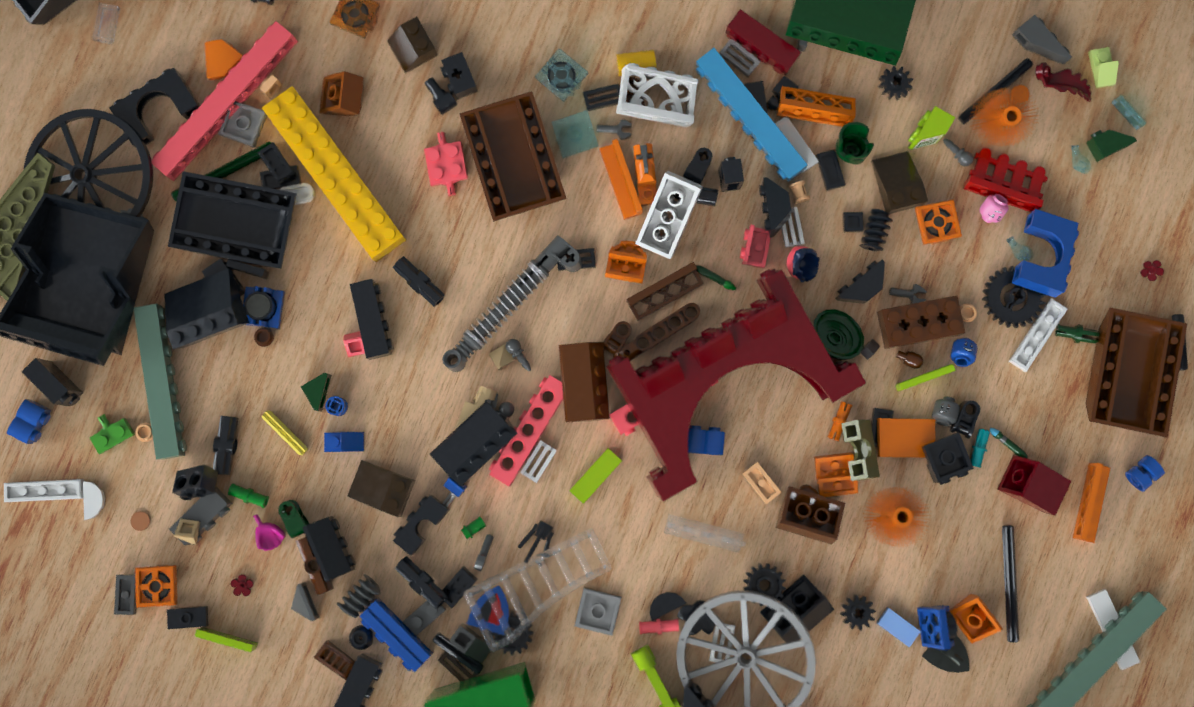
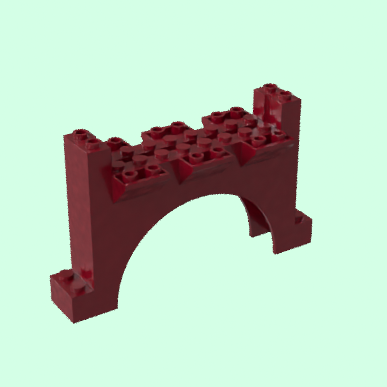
[606,268,866,502]

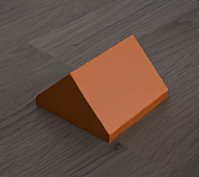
[949,594,1003,644]

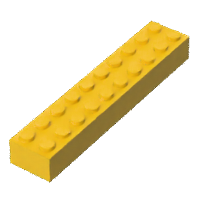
[262,86,406,262]

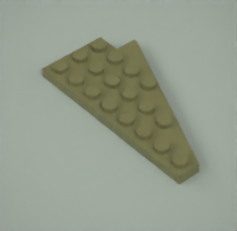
[0,153,55,301]

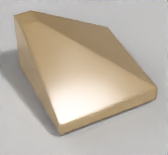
[489,344,515,370]
[174,518,200,544]

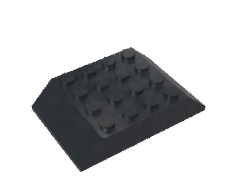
[168,171,297,269]

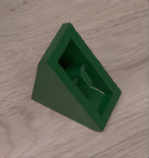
[301,373,332,412]

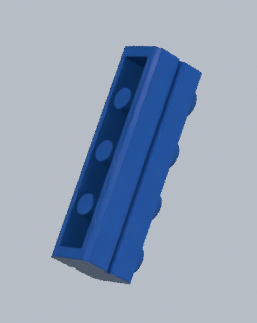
[360,598,433,672]

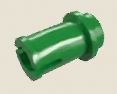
[461,516,487,539]

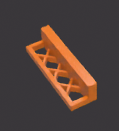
[777,86,856,127]
[599,139,643,220]
[1073,463,1110,543]

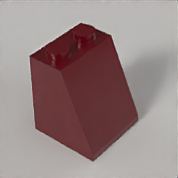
[997,455,1072,516]

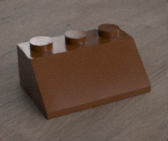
[776,486,845,545]

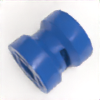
[325,396,348,416]

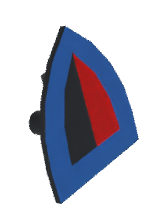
[467,586,509,635]

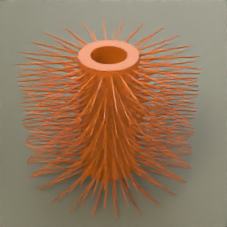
[969,87,1040,147]
[864,487,932,547]

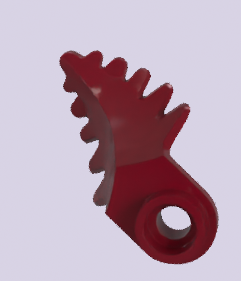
[1035,62,1091,102]

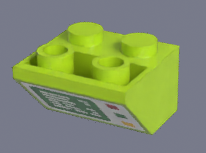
[908,106,955,150]

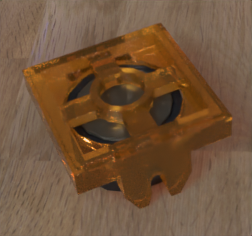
[329,0,380,39]

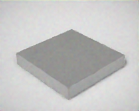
[218,101,267,148]
[575,588,622,636]

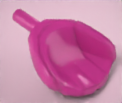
[253,514,285,551]

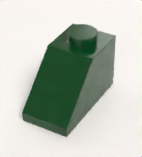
[1086,129,1137,162]

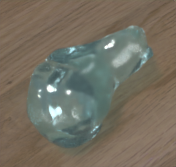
[1071,145,1091,174]
[1007,236,1034,261]

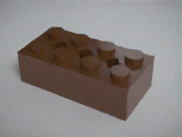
[877,296,965,349]

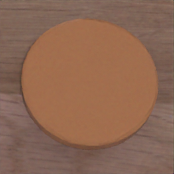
[130,511,150,531]

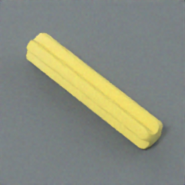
[262,410,308,455]

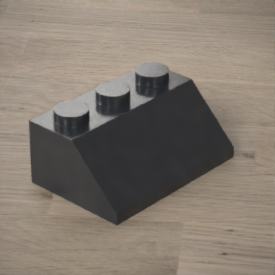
[303,516,356,582]
[760,575,834,643]

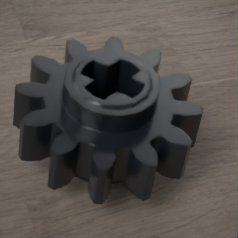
[878,66,913,101]
[840,595,876,630]

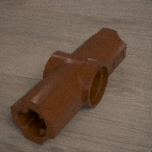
[296,537,334,596]

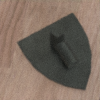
[922,635,970,673]

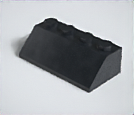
[430,401,517,486]

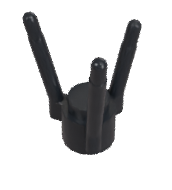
[518,520,554,566]

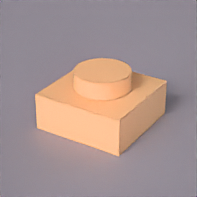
[260,75,282,98]

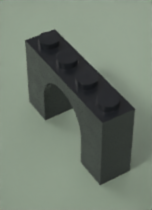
[109,67,200,147]

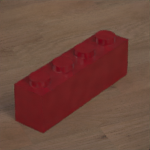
[725,9,802,76]

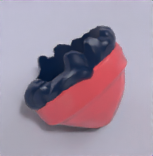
[786,246,820,283]

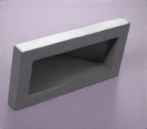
[291,582,320,621]

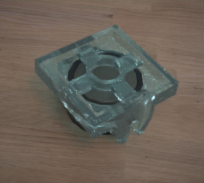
[535,48,588,102]

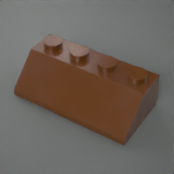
[559,342,610,422]

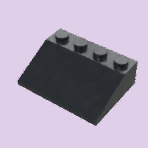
[164,268,249,349]

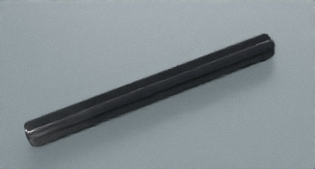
[1002,525,1019,643]

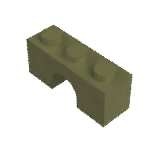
[841,420,880,481]

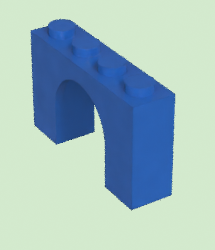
[1012,209,1079,298]

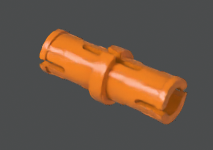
[827,401,852,442]

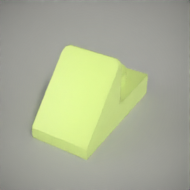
[1088,47,1119,88]

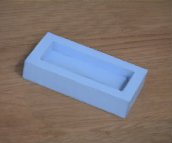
[876,607,921,647]

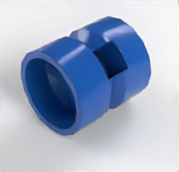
[1125,455,1165,492]

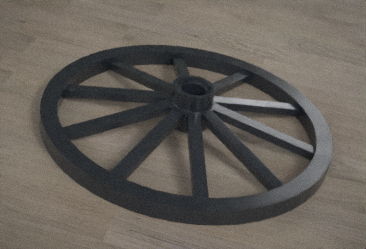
[24,109,153,217]

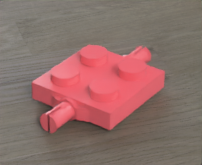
[424,132,468,196]

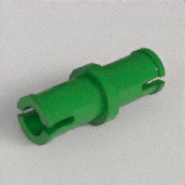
[228,483,269,508]

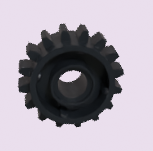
[743,563,786,606]
[491,611,534,655]

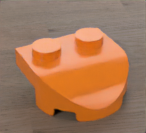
[605,241,647,284]

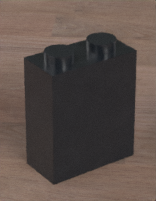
[22,358,83,406]

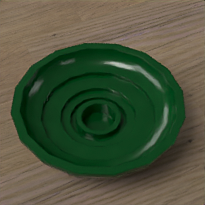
[813,309,864,360]

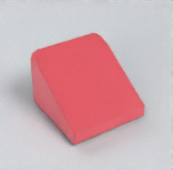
[343,331,365,357]

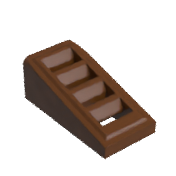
[314,640,355,680]

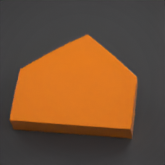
[205,39,243,80]

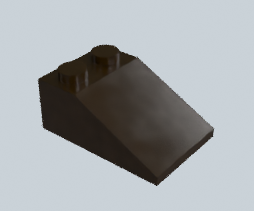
[871,151,928,214]
[347,460,416,517]

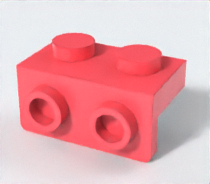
[740,224,771,269]

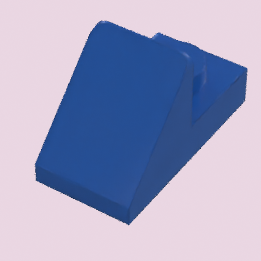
[324,432,364,452]

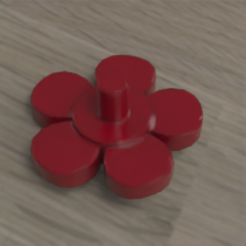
[1140,260,1164,281]
[231,574,254,596]

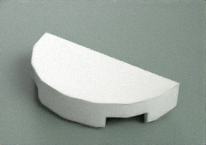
[83,481,105,520]

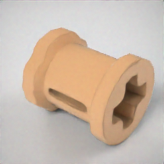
[788,180,810,204]

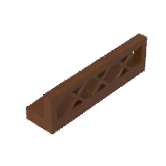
[626,262,704,321]

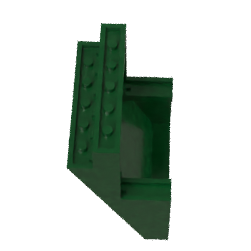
[785,0,916,66]

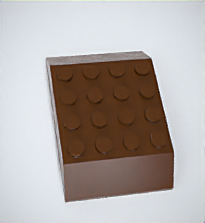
[459,91,567,222]
[1085,308,1187,438]

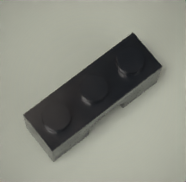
[393,495,450,556]

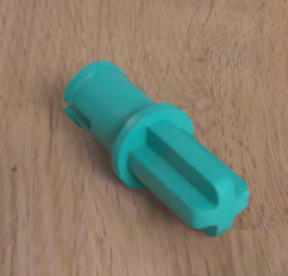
[970,429,990,468]

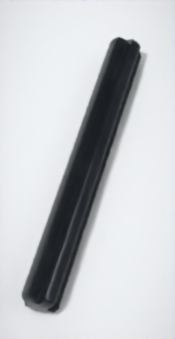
[958,58,1033,124]

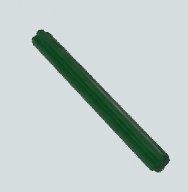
[171,141,271,202]

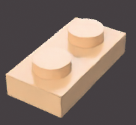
[742,462,782,504]

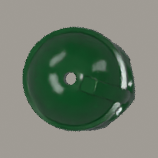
[836,122,874,165]

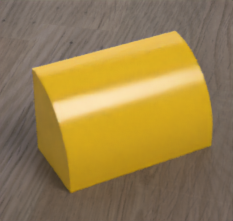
[616,50,657,77]

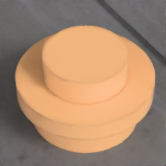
[960,303,977,323]
[136,423,153,442]

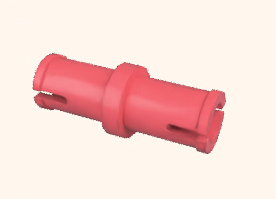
[639,619,679,635]

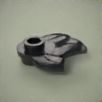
[677,600,715,635]

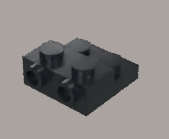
[921,432,974,485]

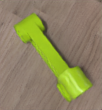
[631,644,681,707]

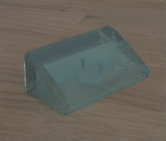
[1112,94,1147,130]

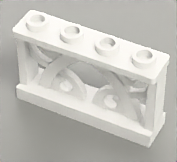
[616,63,698,127]

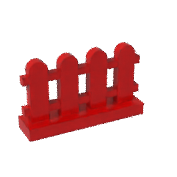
[963,147,1048,212]

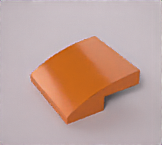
[814,452,858,497]

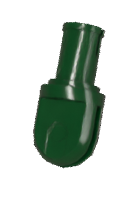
[1055,324,1100,343]

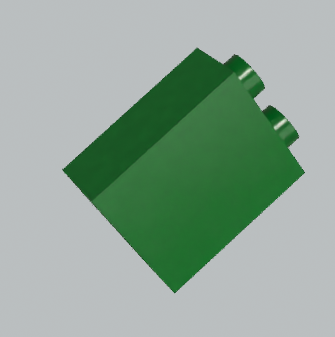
[424,662,536,707]

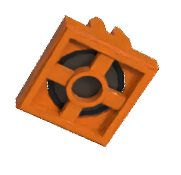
[915,199,962,245]
[135,565,178,608]

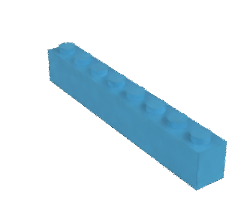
[696,48,808,182]

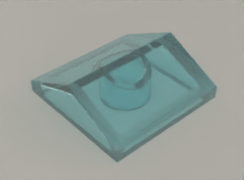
[551,110,598,158]

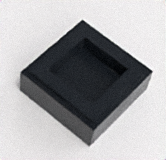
[843,212,864,232]

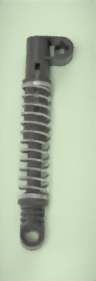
[442,235,583,372]

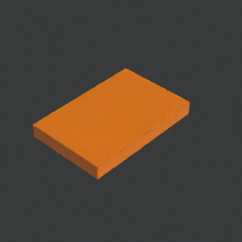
[877,418,935,458]

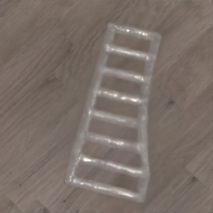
[464,529,611,652]

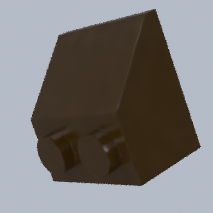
[387,16,438,73]

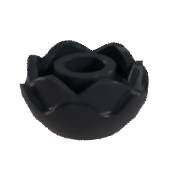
[349,625,373,650]

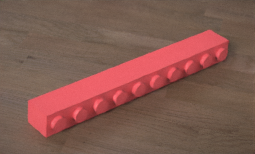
[151,21,298,181]

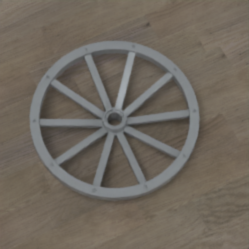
[677,591,816,707]

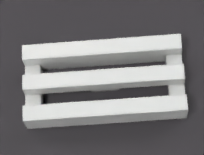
[781,207,805,248]
[520,440,557,483]
[709,623,735,663]

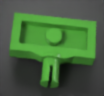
[89,414,135,454]

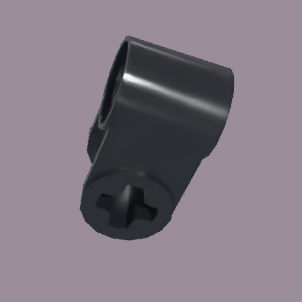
[683,147,712,184]
[950,401,980,439]

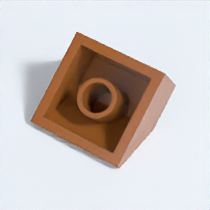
[319,71,364,117]

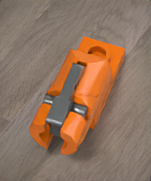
[633,143,657,206]

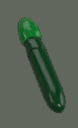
[696,265,736,290]

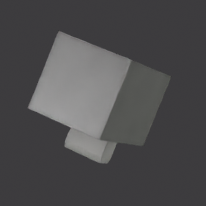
[861,339,880,360]

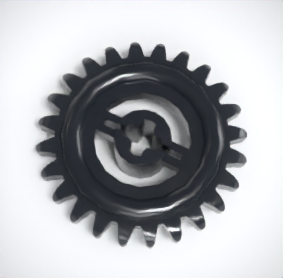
[982,266,1046,328]

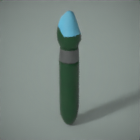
[990,428,1028,459]

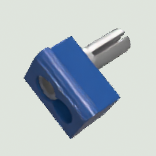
[443,477,467,507]

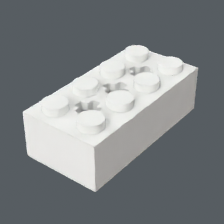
[635,171,703,259]

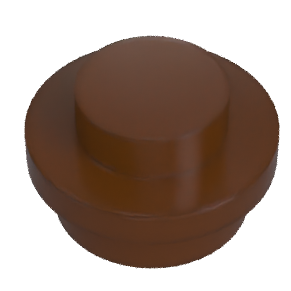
[254,328,274,347]

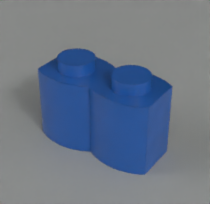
[7,399,51,444]
[688,425,725,456]

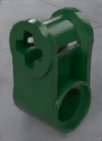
[278,500,309,539]

